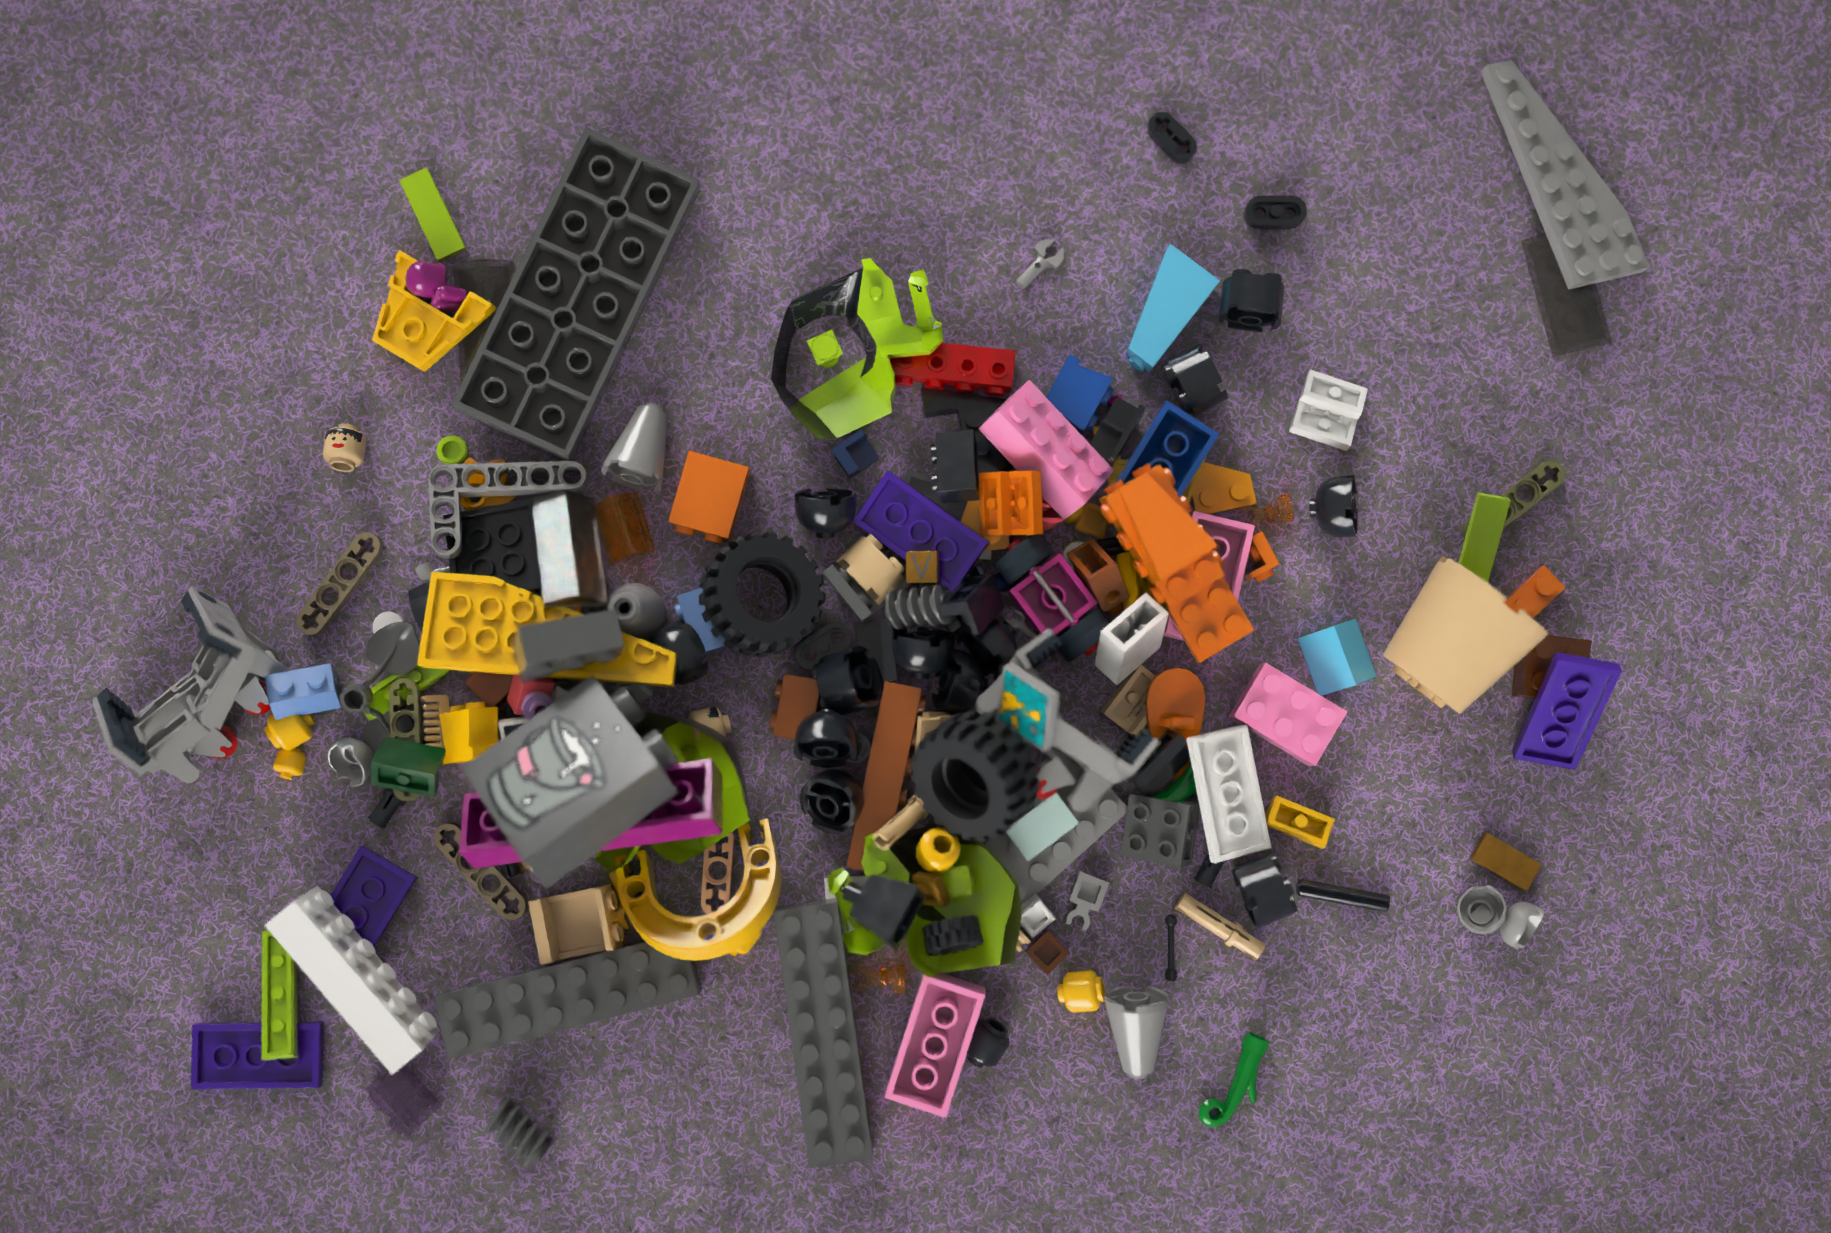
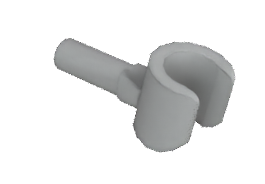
[415,562,450,583]
[1002,606,1038,640]

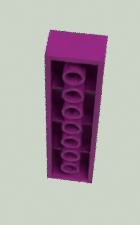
[459,759,723,868]

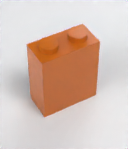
[668,451,751,545]

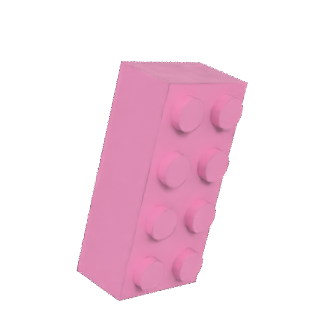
[978,380,1114,520]
[1163,511,1255,648]
[884,973,985,1118]

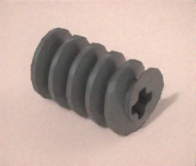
[885,585,955,630]
[485,1097,557,1168]

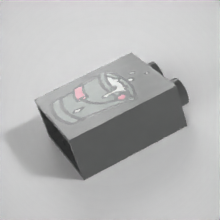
[461,675,679,888]

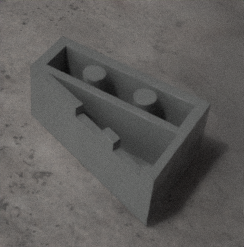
[513,609,625,683]

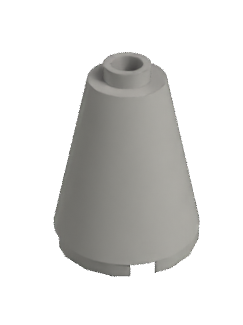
[601,402,667,492]
[1104,986,1169,1079]

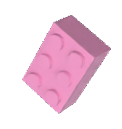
[1228,663,1347,766]

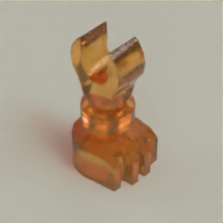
[1238,494,1294,525]
[853,964,907,994]

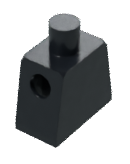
[843,874,926,951]

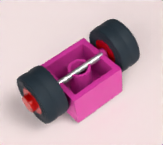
[995,534,1109,662]

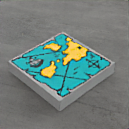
[997,662,1060,751]

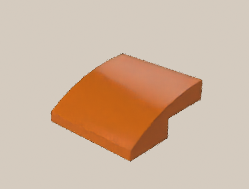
[978,470,1043,536]

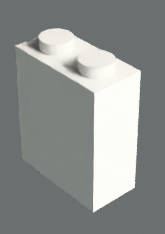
[1095,593,1169,686]

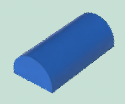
[1099,400,1219,511]

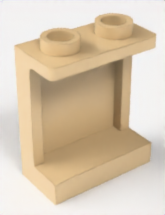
[529,884,624,965]

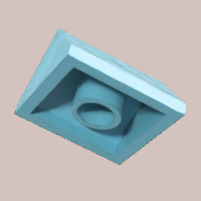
[1298,618,1377,696]

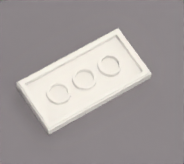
[1186,724,1271,863]

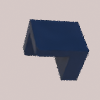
[831,429,879,479]

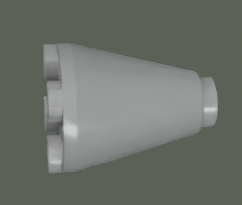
[604,583,666,641]

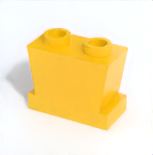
[439,702,498,764]

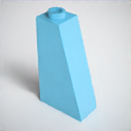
[1125,244,1220,373]

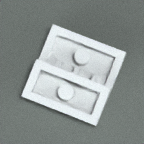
[1289,369,1368,451]

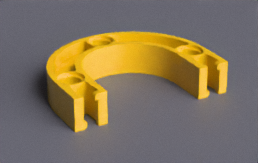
[614,818,782,960]

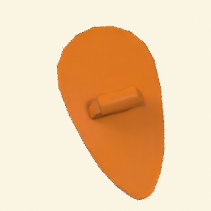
[1145,667,1206,779]

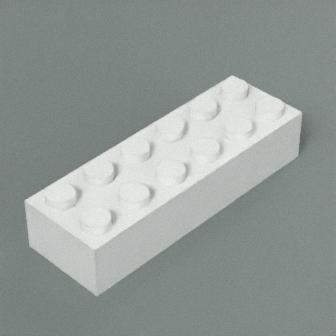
[265,886,440,1074]

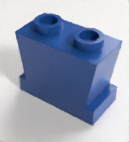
[1046,355,1114,435]

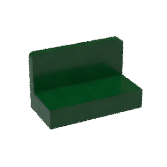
[371,737,446,797]

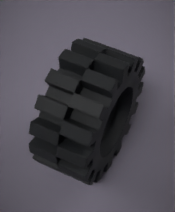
[922,915,983,956]

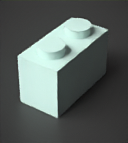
[1006,793,1079,861]

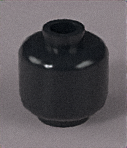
[967,1018,1010,1068]

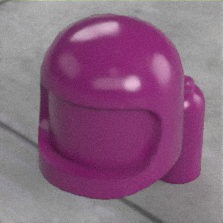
[405,261,466,313]

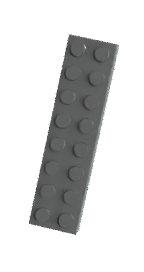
[773,898,874,1168]
[434,940,702,1060]

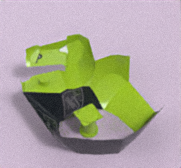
[771,258,944,439]

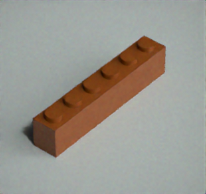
[846,681,927,871]

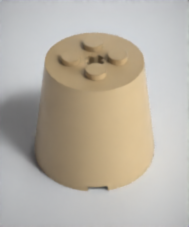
[1383,556,1548,714]

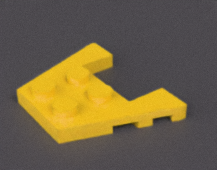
[372,250,496,372]

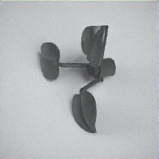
[305,621,420,755]

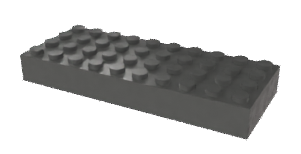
[451,127,700,461]

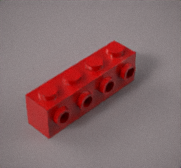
[890,343,1016,397]

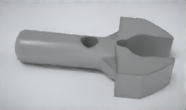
[1016,239,1064,289]

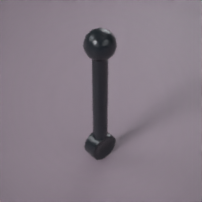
[1165,914,1177,981]

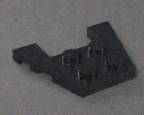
[920,388,1015,476]

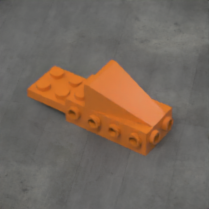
[1099,463,1254,663]

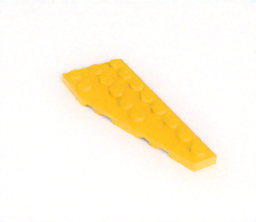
[417,572,678,688]

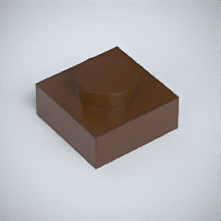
[1025,929,1070,975]

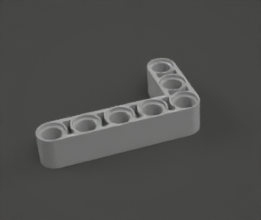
[429,461,586,560]

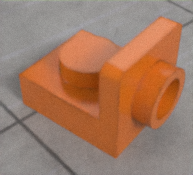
[1245,531,1279,582]

